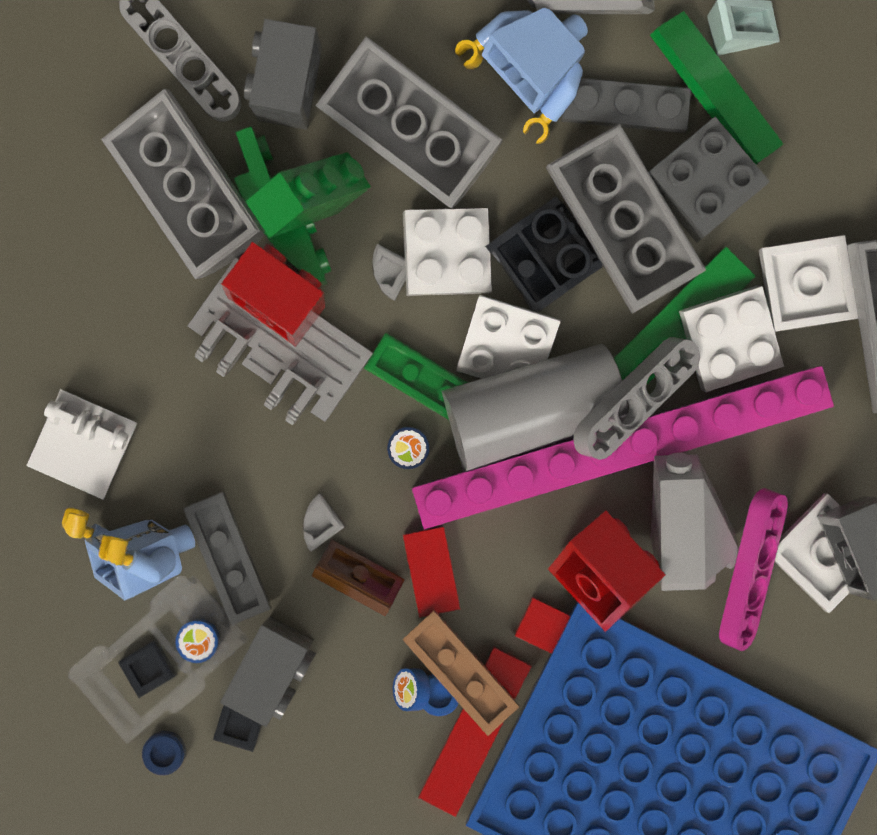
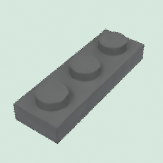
[561,78,691,133]
[183,492,272,626]

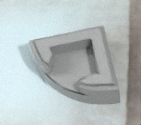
[373,244,406,301]
[303,493,345,552]

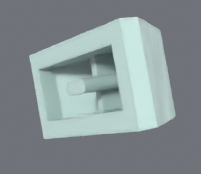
[707,0,780,56]

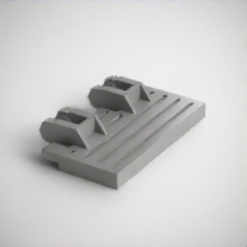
[188,258,373,425]

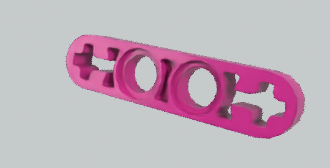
[719,488,788,651]

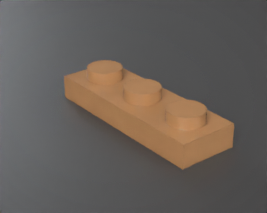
[402,610,520,736]

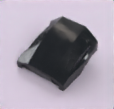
[485,196,604,312]

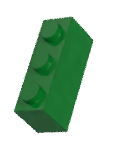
[246,152,371,238]

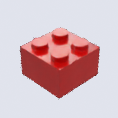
[221,242,325,347]
[548,511,666,632]

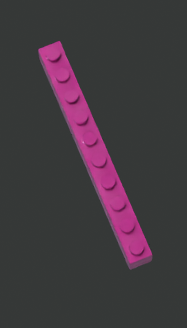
[412,366,834,529]

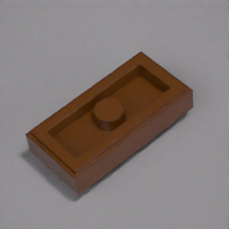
[311,540,405,617]

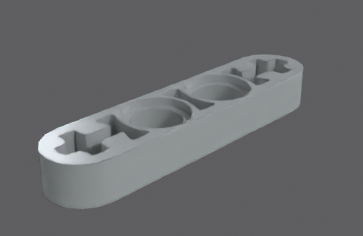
[119,0,241,122]
[573,337,700,460]

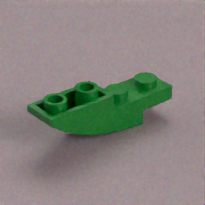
[234,127,332,287]

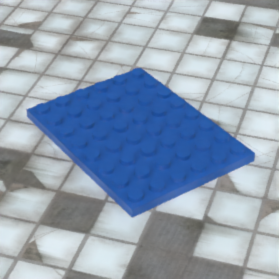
[465,602,877,835]

